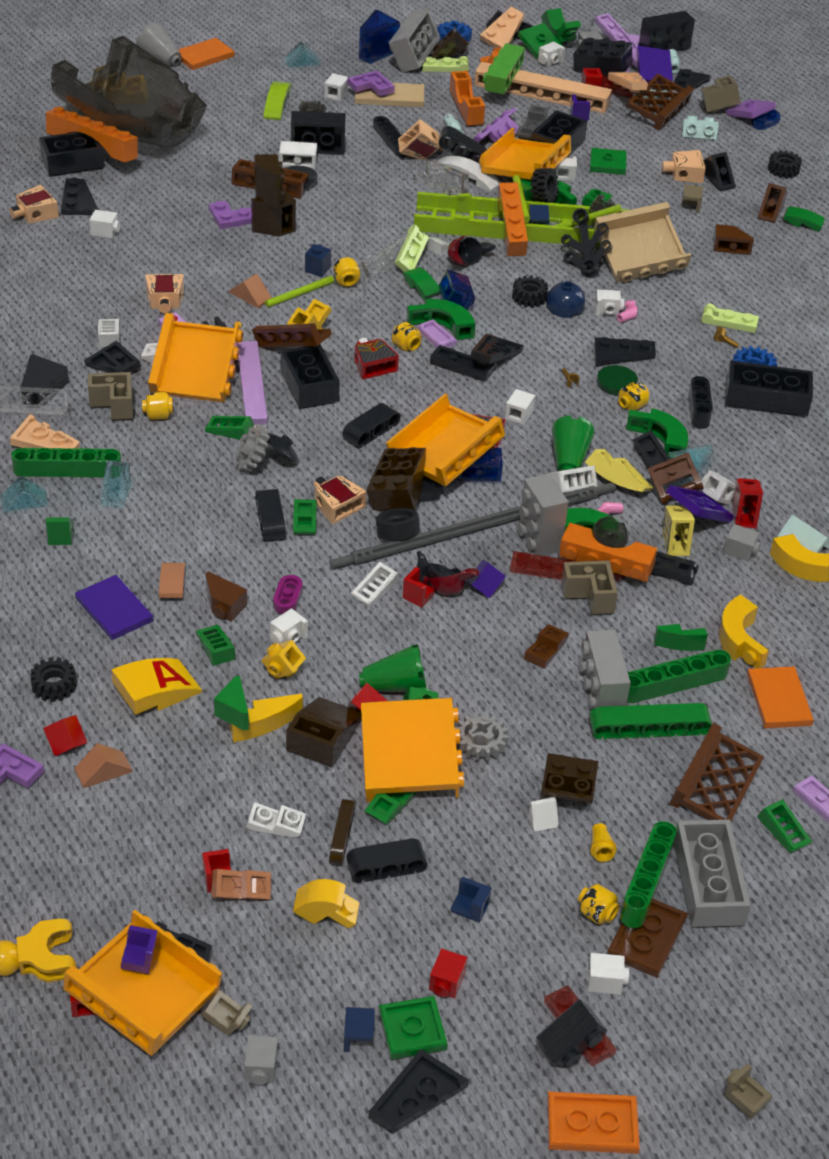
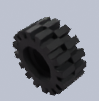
[768,150,802,179]
[530,168,559,202]
[512,275,548,308]
[30,657,77,702]

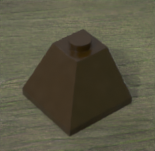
[431,27,469,57]

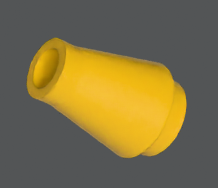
[590,823,617,862]

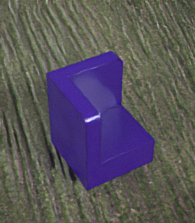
[570,94,591,121]
[467,560,506,598]
[120,925,158,974]

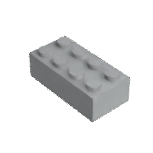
[389,8,440,72]
[674,820,750,927]

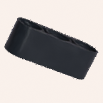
[439,126,486,164]
[688,376,713,429]
[342,403,401,448]
[255,489,286,541]
[346,839,428,883]

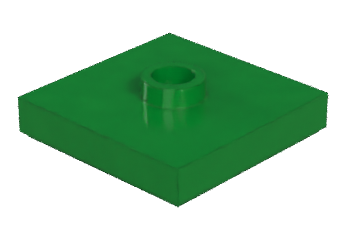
[517,23,563,59]
[590,148,627,175]
[378,996,448,1059]

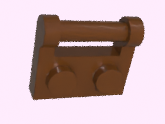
[648,452,704,505]

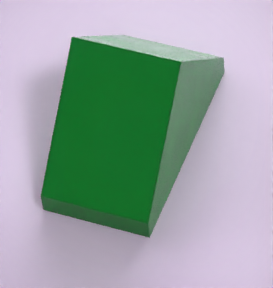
[46,517,73,545]
[214,676,249,730]

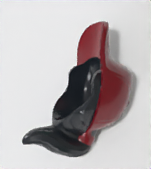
[448,236,496,266]
[417,551,479,597]

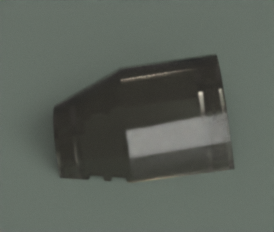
[51,36,207,148]

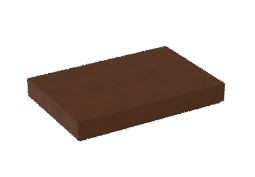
[607,899,688,978]

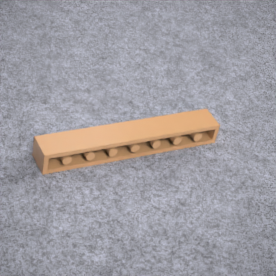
[474,62,612,113]

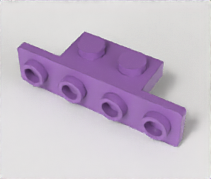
[473,107,519,143]

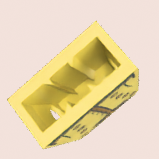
[662,506,695,556]

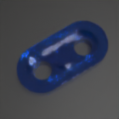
[751,109,781,130]

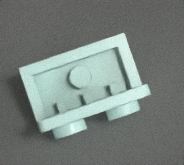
[682,116,719,140]

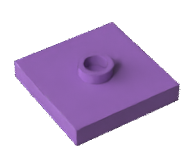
[726,99,776,119]

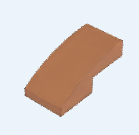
[159,563,185,598]
[212,869,271,900]

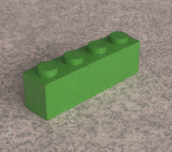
[483,43,525,94]

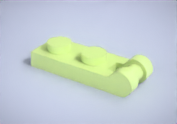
[422,56,469,72]
[395,224,429,272]
[701,304,759,333]

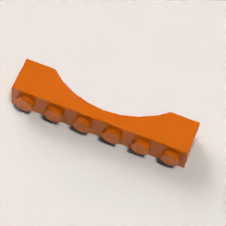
[46,107,138,162]

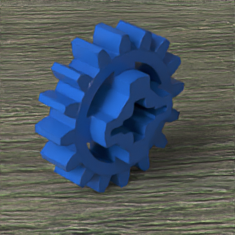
[437,21,472,42]
[733,346,777,366]

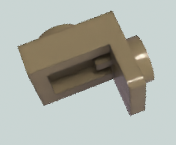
[201,990,252,1035]
[725,1063,772,1119]

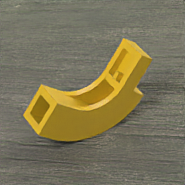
[770,534,829,582]
[719,594,769,668]

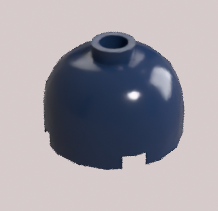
[546,281,585,318]

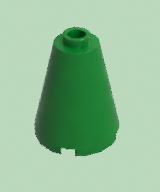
[552,416,594,477]
[359,644,427,693]

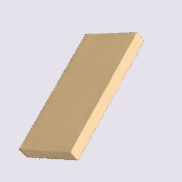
[355,83,424,107]

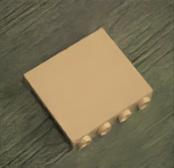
[594,202,691,282]

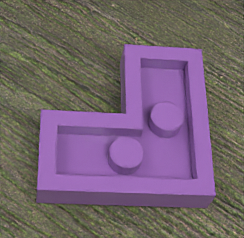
[348,70,395,96]
[208,201,251,229]
[0,743,44,788]

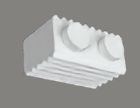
[279,141,317,169]

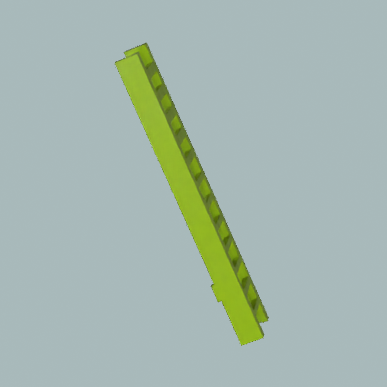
[414,192,628,247]

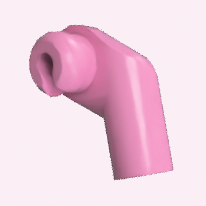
[617,300,638,323]
[597,502,623,514]

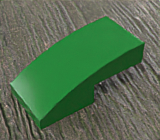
[783,207,825,232]
[403,267,442,300]
[293,499,316,534]
[654,624,708,651]
[364,791,418,825]

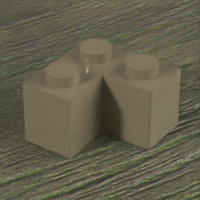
[700,75,741,113]
[88,372,133,420]
[561,561,618,614]

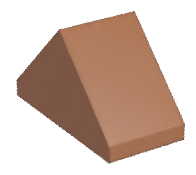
[229,274,272,308]
[74,743,132,789]

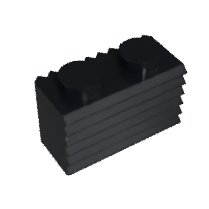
[536,999,607,1068]

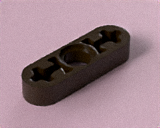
[329,799,356,865]

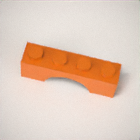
[449,71,485,126]
[497,182,528,256]
[559,523,657,582]

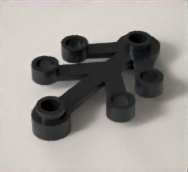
[561,208,613,278]

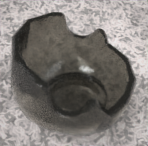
[593,516,629,548]

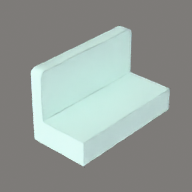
[778,515,829,553]

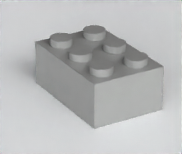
[517,473,569,558]
[579,629,630,709]

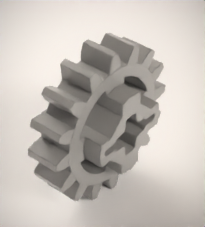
[236,424,270,471]
[455,712,509,761]

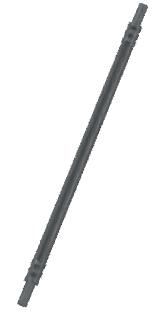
[329,482,616,569]

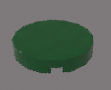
[596,365,638,396]

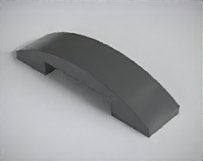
[516,105,549,140]

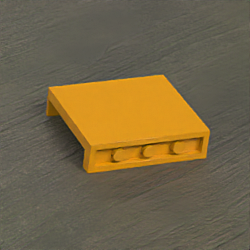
[479,128,571,180]
[148,313,243,403]
[386,393,505,486]
[361,698,464,802]
[63,910,222,1056]

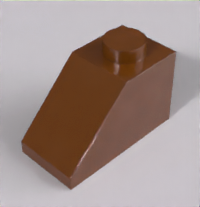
[757,183,788,223]
[713,224,754,255]
[205,571,247,622]

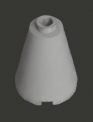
[136,22,182,67]

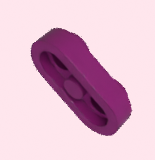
[273,575,303,614]

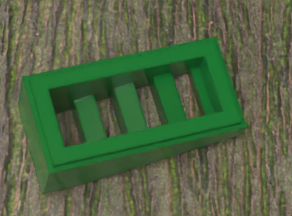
[205,416,254,440]
[196,624,235,666]
[757,799,812,854]

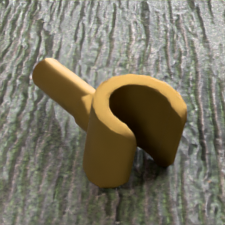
[713,326,740,348]
[561,368,580,388]

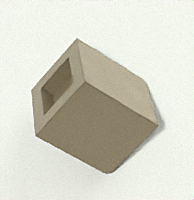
[682,185,703,213]

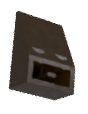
[366,447,426,511]
[286,697,362,766]

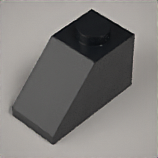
[703,152,736,191]

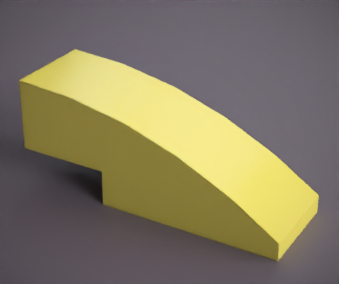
[585,449,653,492]

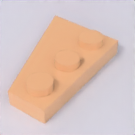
[480,6,524,49]
[608,72,648,93]
[10,414,80,448]

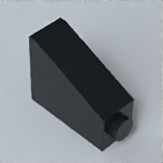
[21,354,69,410]

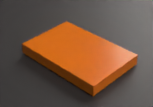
[178,37,235,70]
[747,666,814,728]
[547,1091,640,1154]

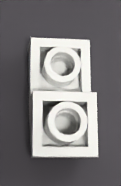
[245,802,306,837]

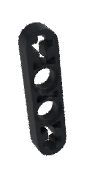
[373,116,408,158]

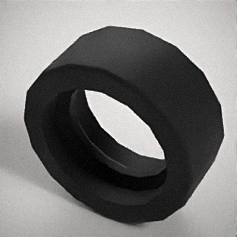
[376,508,420,541]

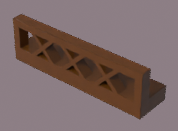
[232,159,309,199]
[252,323,332,348]

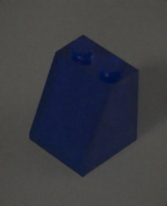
[359,9,400,64]

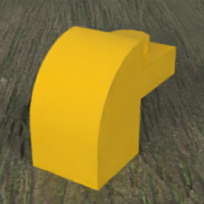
[287,299,332,329]
[293,879,359,928]

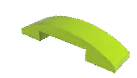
[263,81,292,120]

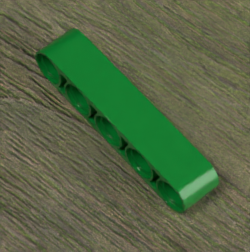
[11,448,122,478]
[627,649,731,703]
[589,703,712,739]
[620,821,677,928]

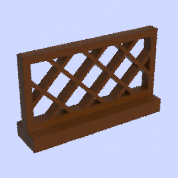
[626,74,694,130]
[669,722,764,822]

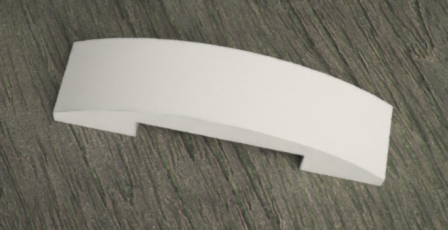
[432,156,501,192]

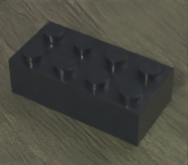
[725,360,813,416]

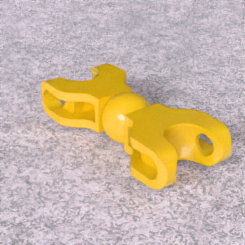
[0,919,77,982]

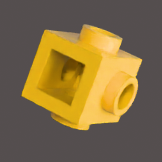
[261,639,306,679]

